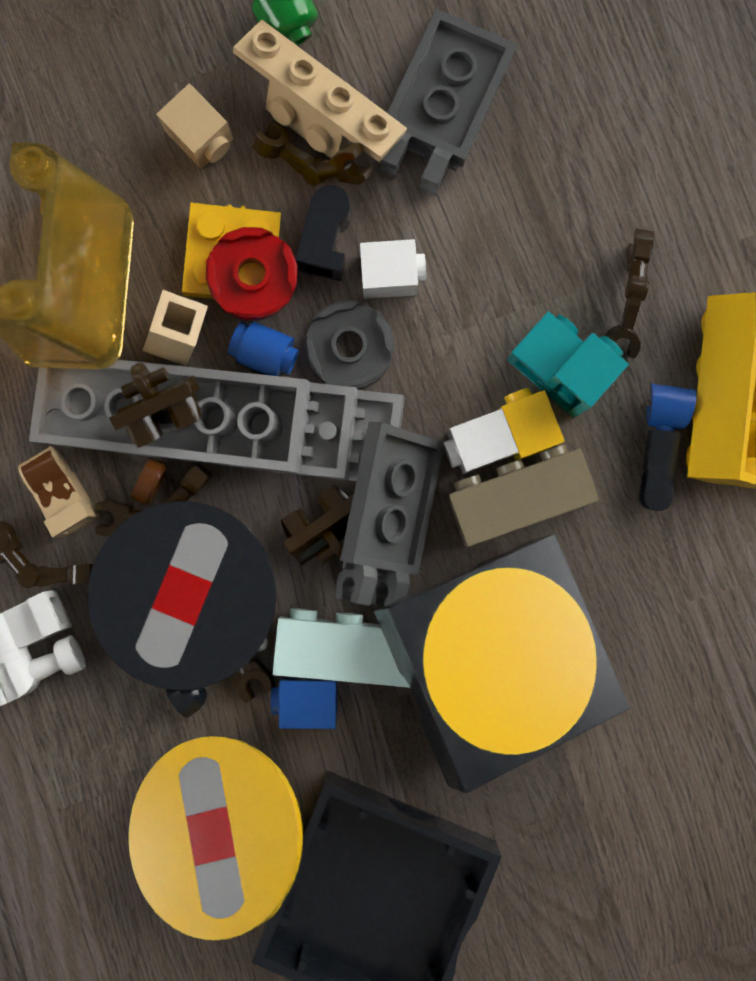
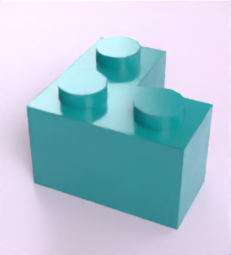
[506,311,629,418]

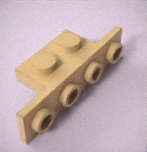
[233,20,407,162]

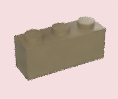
[446,444,600,547]

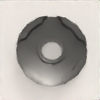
[304,300,394,390]

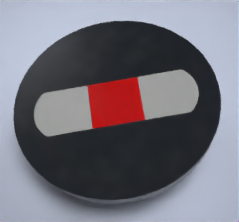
[88,501,276,690]

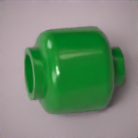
[251,0,318,46]

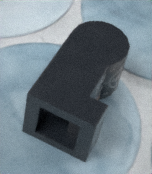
[296,185,351,282]

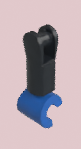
[639,383,696,511]

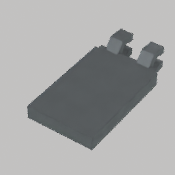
[379,9,518,197]
[335,421,444,606]

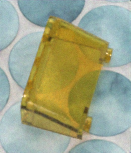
[0,142,134,369]

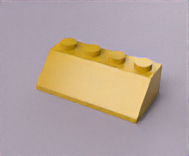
[686,292,756,489]

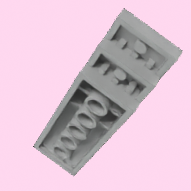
[29,352,405,482]

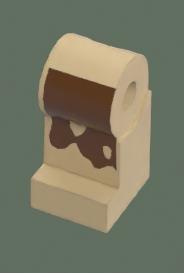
[18,446,101,538]

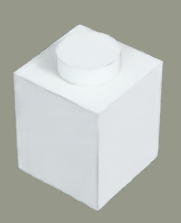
[360,239,426,299]
[443,409,519,474]

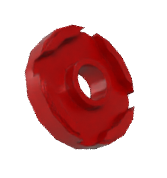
[206,227,297,321]

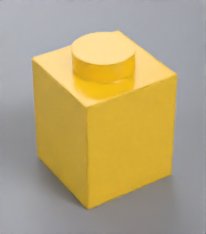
[498,387,565,461]

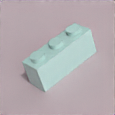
[273,608,410,688]

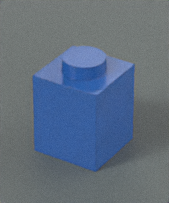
[271,676,338,729]

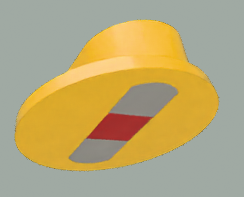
[129,736,303,940]

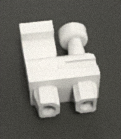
[0,590,86,706]

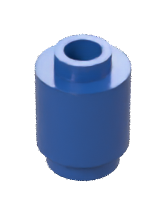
[228,321,299,377]

